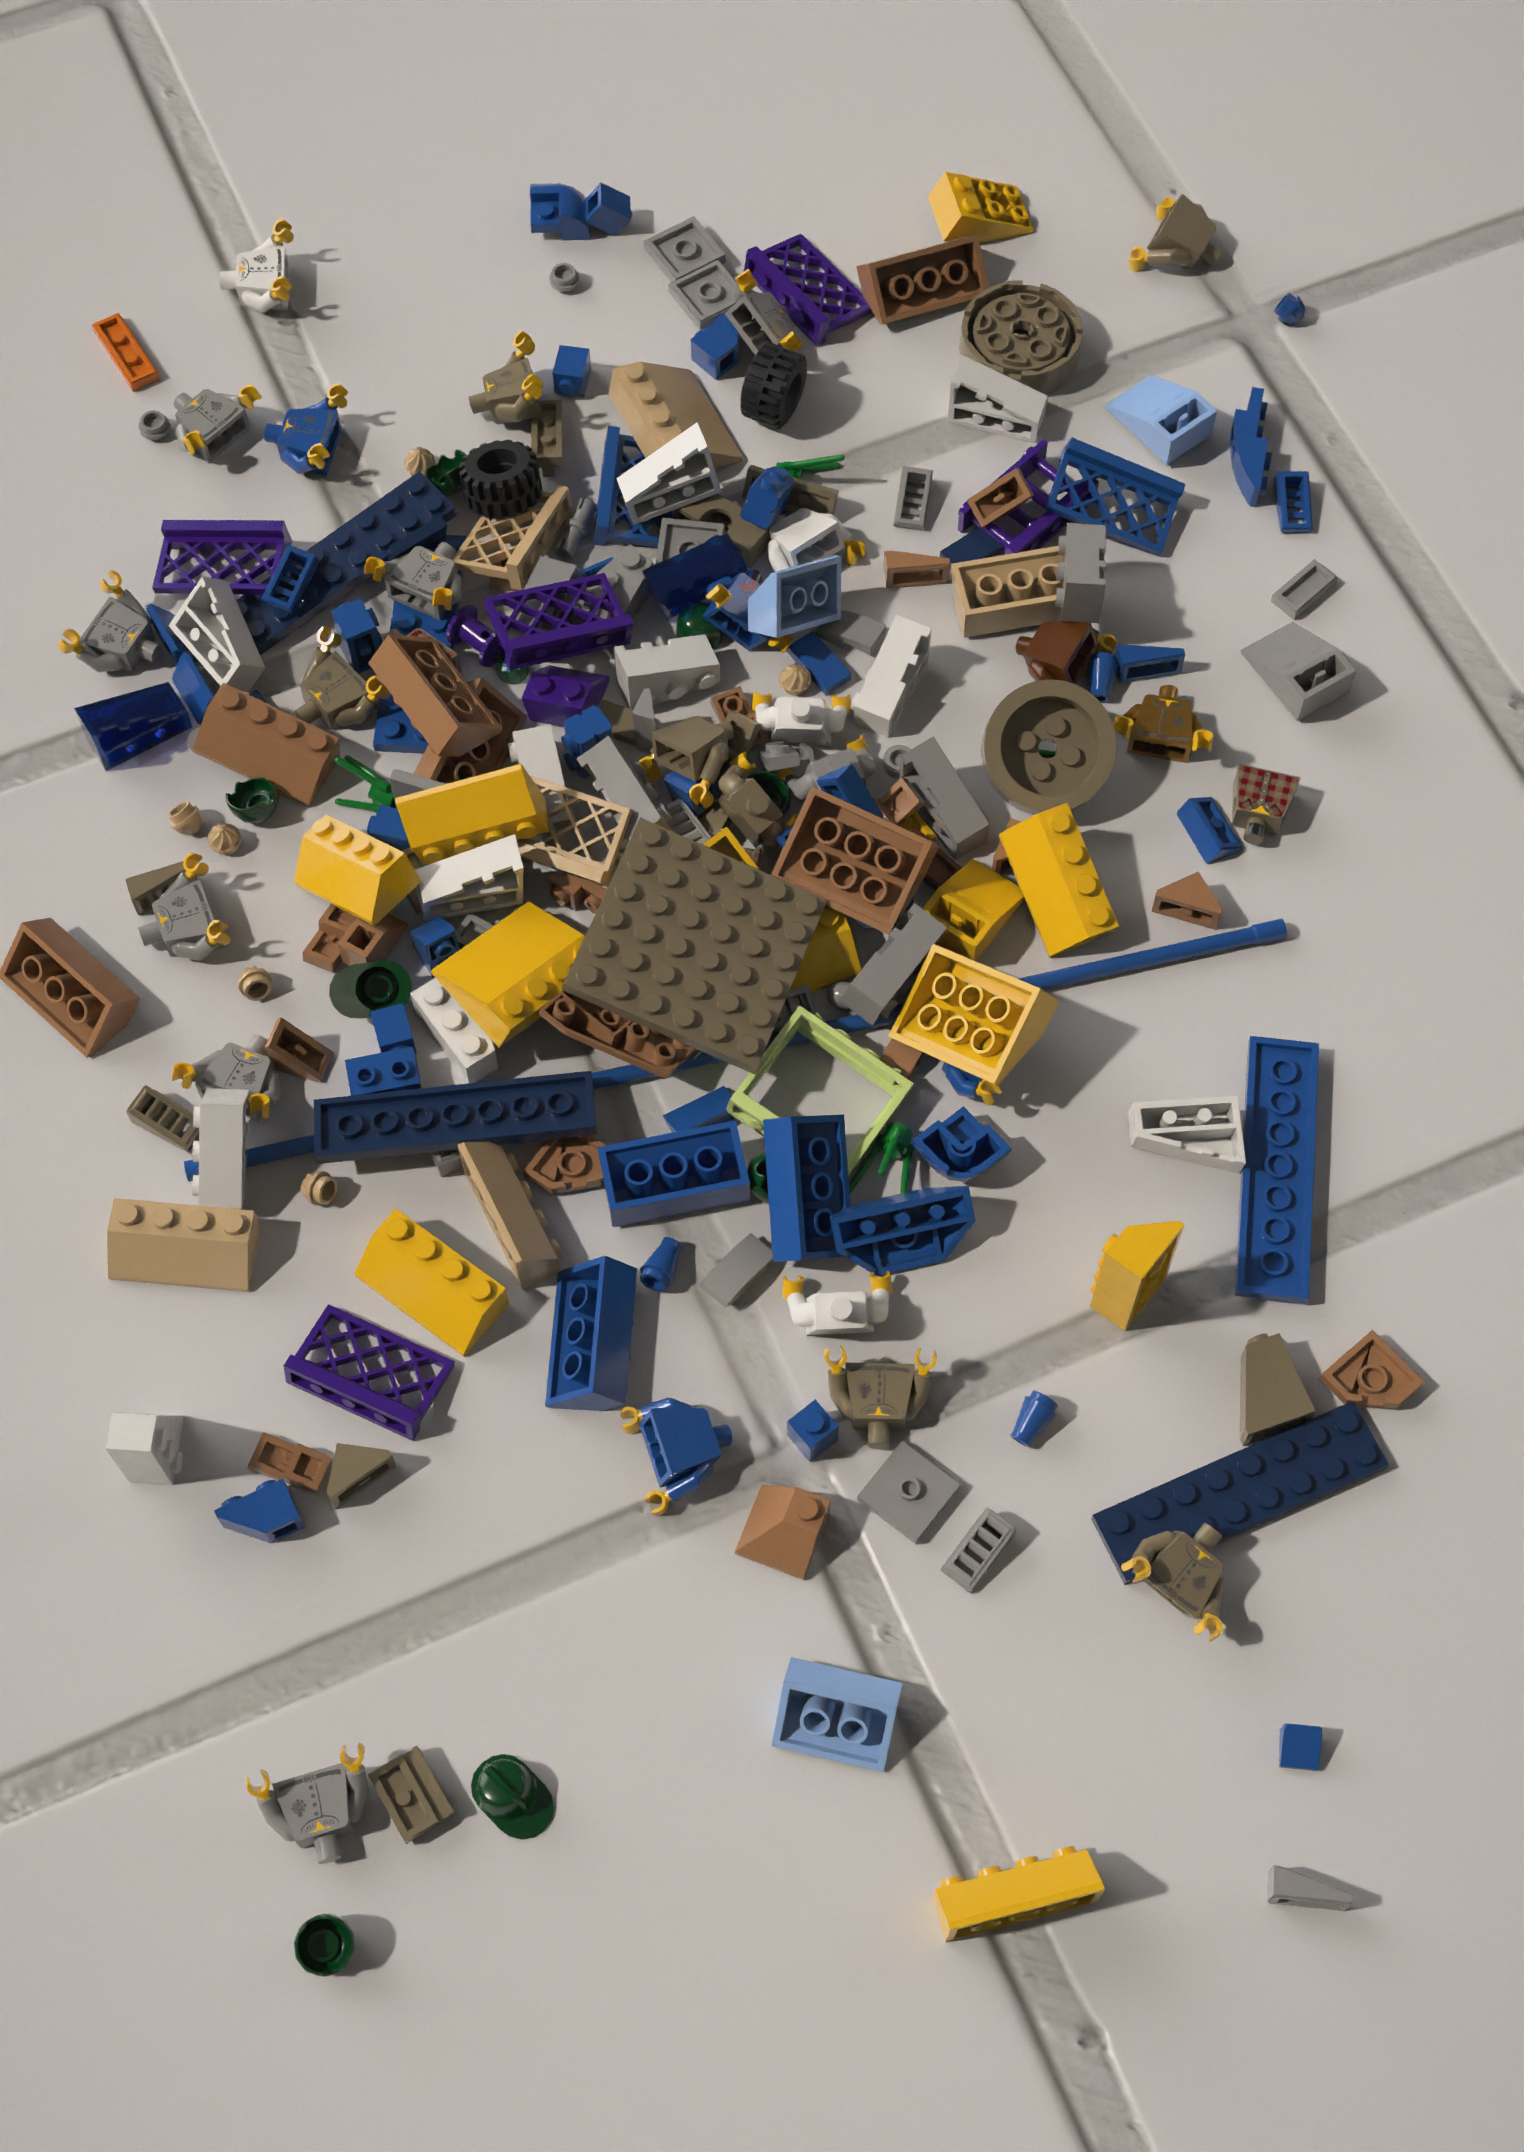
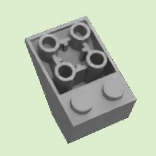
[1240,622,1356,721]

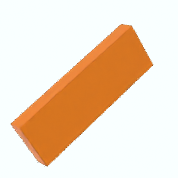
[92,312,160,392]

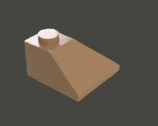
[734,1485,831,1580]

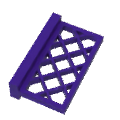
[743,233,873,346]
[152,520,292,595]
[483,573,634,670]
[283,1304,455,1441]

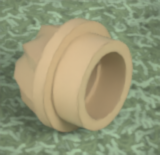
[404,446,435,476]
[779,662,811,696]
[167,801,202,835]
[207,822,241,855]
[238,965,272,1001]
[301,1170,337,1205]

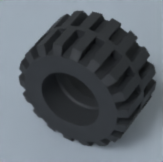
[740,342,807,429]
[459,440,542,519]

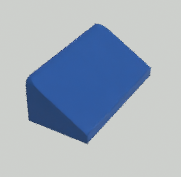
[147,604,198,666]
[172,651,214,725]
[816,765,883,818]
[1177,797,1243,863]
[663,1086,735,1132]

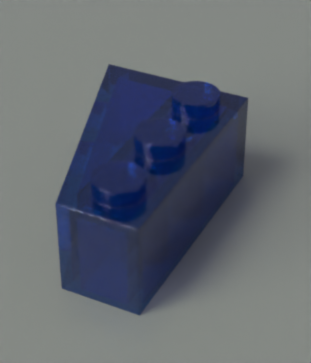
[642,533,748,621]
[74,682,192,771]

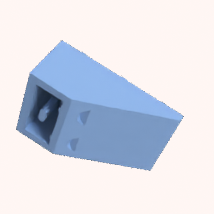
[1105,375,1217,465]

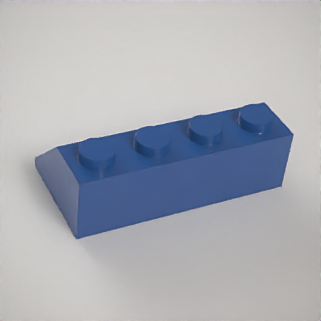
[763,1114,851,1262]
[597,1120,750,1227]
[545,1256,637,1411]

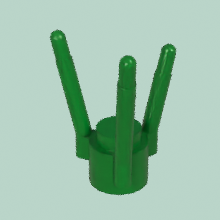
[776,455,845,479]
[335,755,396,813]
[849,1122,914,1194]

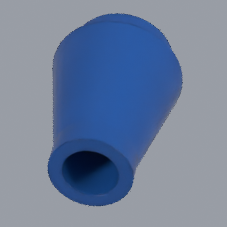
[1087,652,1119,703]
[640,1237,682,1292]
[1010,1390,1058,1447]

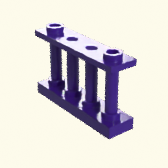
[958,439,1099,555]

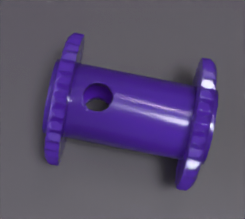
[446,605,508,667]

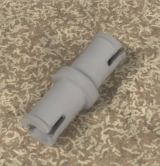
[554,498,597,560]

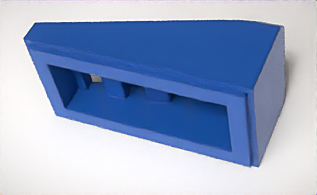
[1274,471,1313,532]
[261,544,319,614]
[1115,645,1185,682]

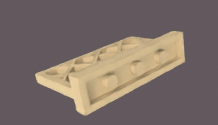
[452,485,573,590]
[516,776,633,887]

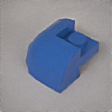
[530,183,591,241]
[912,1106,1011,1182]

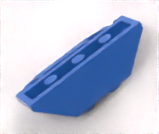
[830,1186,975,1276]

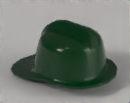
[329,960,412,1019]
[471,1754,554,1840]

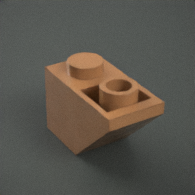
[337,913,408,966]

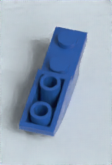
[1230,387,1272,507]

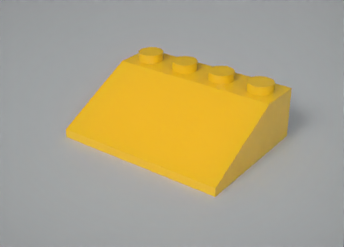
[431,901,585,1048]
[888,944,1059,1086]

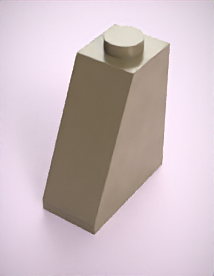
[1240,1333,1316,1446]

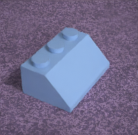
[748,555,841,638]
[771,1657,902,1772]

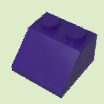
[522,665,610,727]

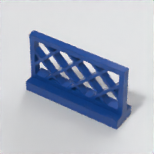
[593,425,673,548]
[1045,437,1186,556]

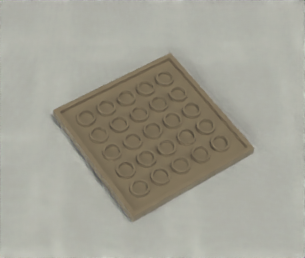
[561,817,827,1074]

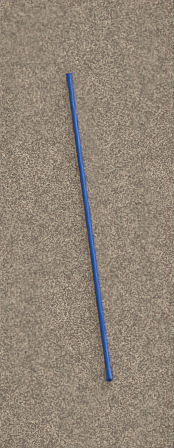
[184,918,1287,1182]

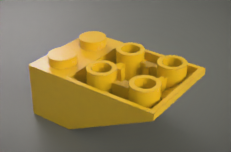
[928,172,1034,243]
[922,859,1025,962]

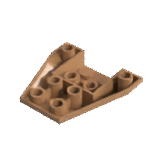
[538,991,697,1079]

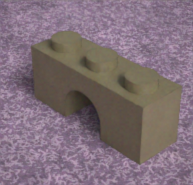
[674,493,771,569]

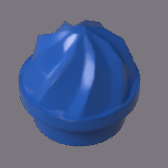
[1274,292,1305,325]

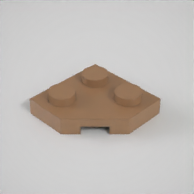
[523,1135,606,1195]
[1319,1330,1425,1409]

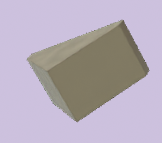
[326,1443,397,1509]

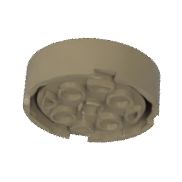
[959,280,1083,395]
[981,680,1117,815]

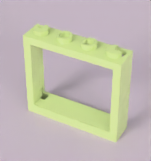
[726,1005,914,1176]

